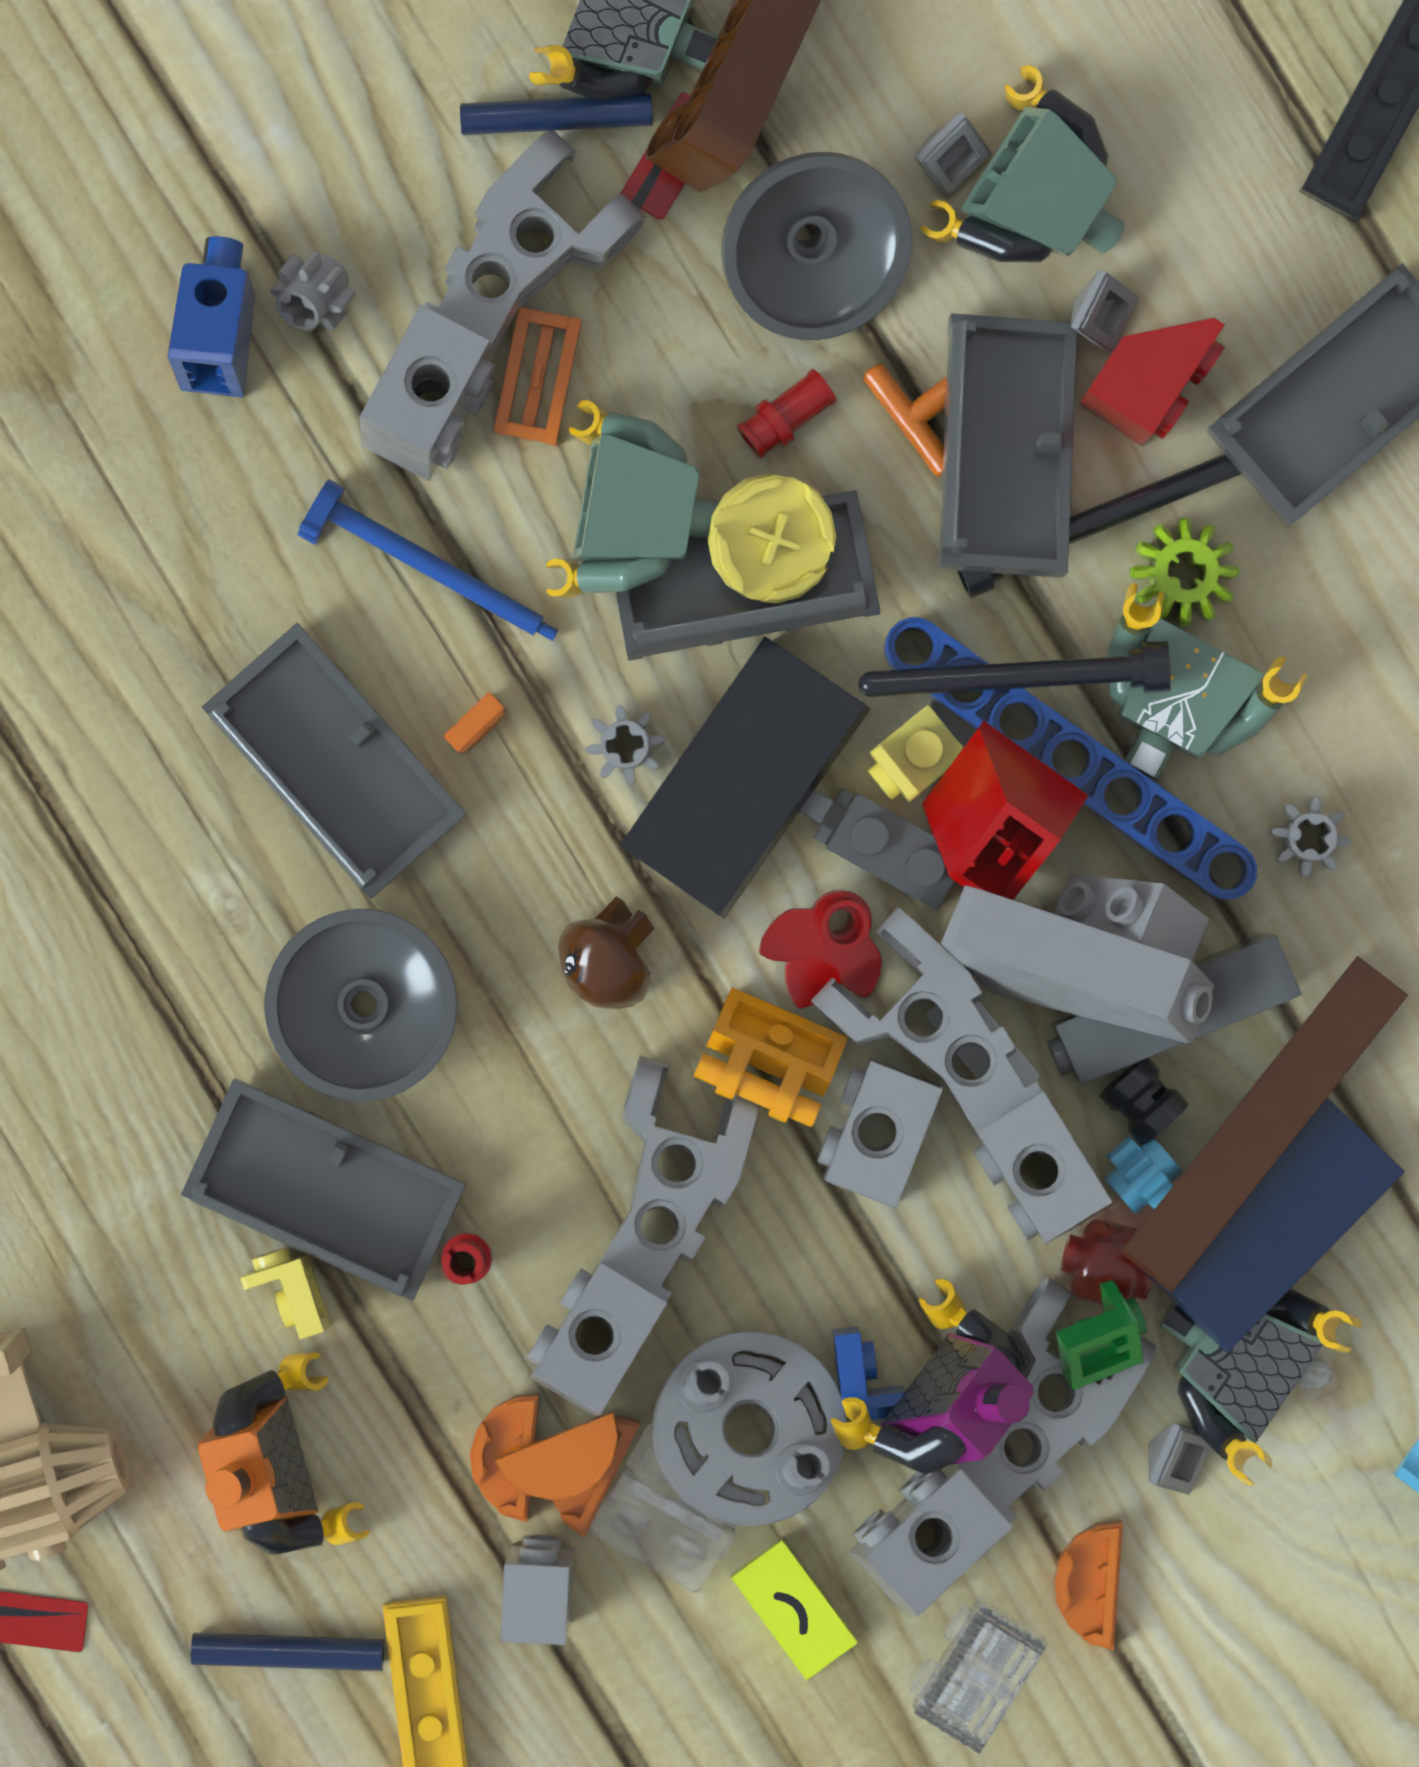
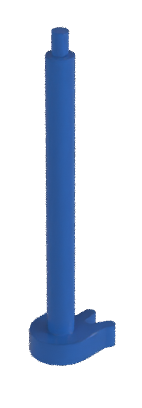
[297,479,559,641]

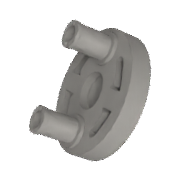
[652,1332,846,1527]

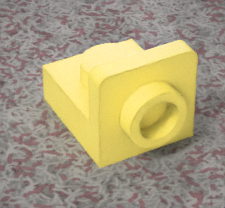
[868,705,963,803]
[240,1247,331,1340]

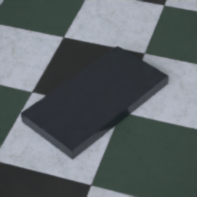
[619,636,870,919]

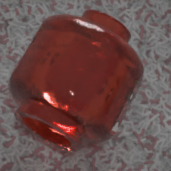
[1060,1219,1153,1306]

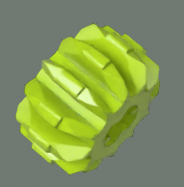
[1129,518,1240,628]

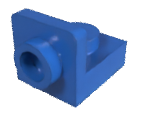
[832,1327,905,1420]

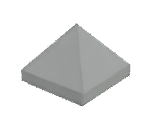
[915,112,992,198]
[1071,270,1139,354]
[1148,1423,1210,1495]

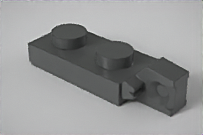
[799,788,954,911]

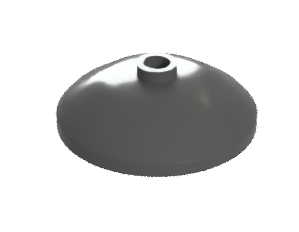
[721,152,912,340]
[264,909,458,1101]

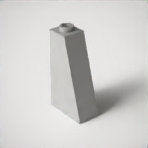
[941,885,1215,1044]

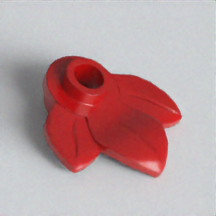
[759,890,882,1009]

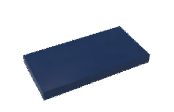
[1134,1098,1405,1353]

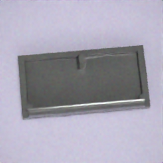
[1206,263,1419,527]
[938,313,1077,578]
[616,490,880,661]
[202,623,467,899]
[181,1078,467,1301]

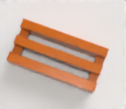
[493,307,582,447]

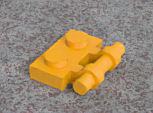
[693,987,849,1127]

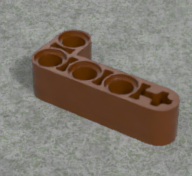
[645,0,821,193]

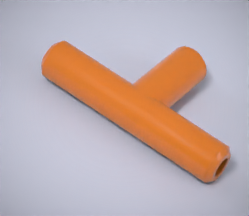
[863,363,947,477]

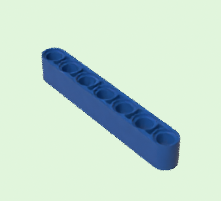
[884,617,1257,899]

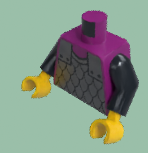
[831,1279,1034,1474]

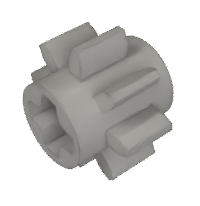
[270,251,355,333]
[586,705,666,785]
[1268,797,1351,877]

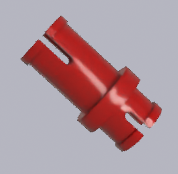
[737,369,837,459]
[441,1232,493,1285]

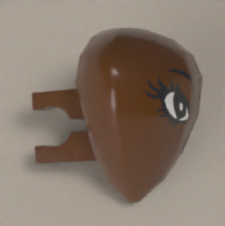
[558,896,655,1009]

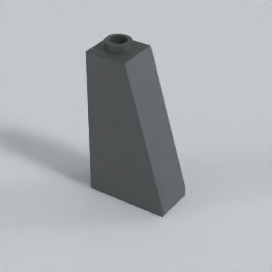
[1047,933,1302,1085]

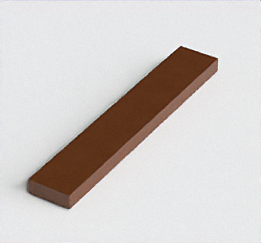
[1121,956,1408,1292]

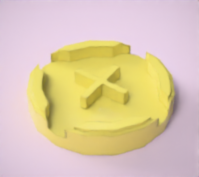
[707,473,836,604]

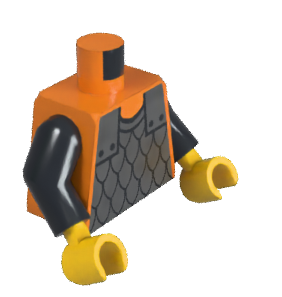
[198,1352,369,1555]

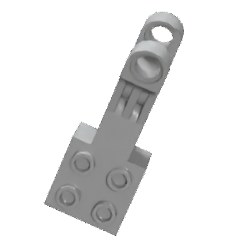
[359,129,647,481]
[811,907,1113,1246]
[526,1056,760,1417]
[848,1277,1156,1616]

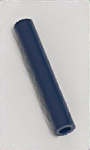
[460,93,653,135]
[191,1633,384,1671]

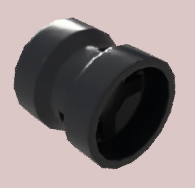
[1099,1057,1189,1145]

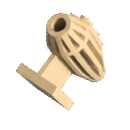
[0,1327,130,1570]

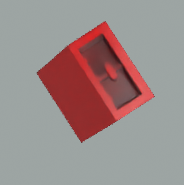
[1078,318,1226,446]
[922,720,1089,900]

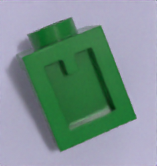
[1056,1279,1147,1390]

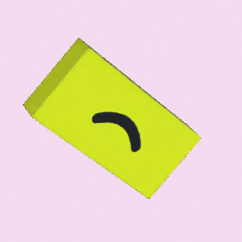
[731,1537,858,1681]

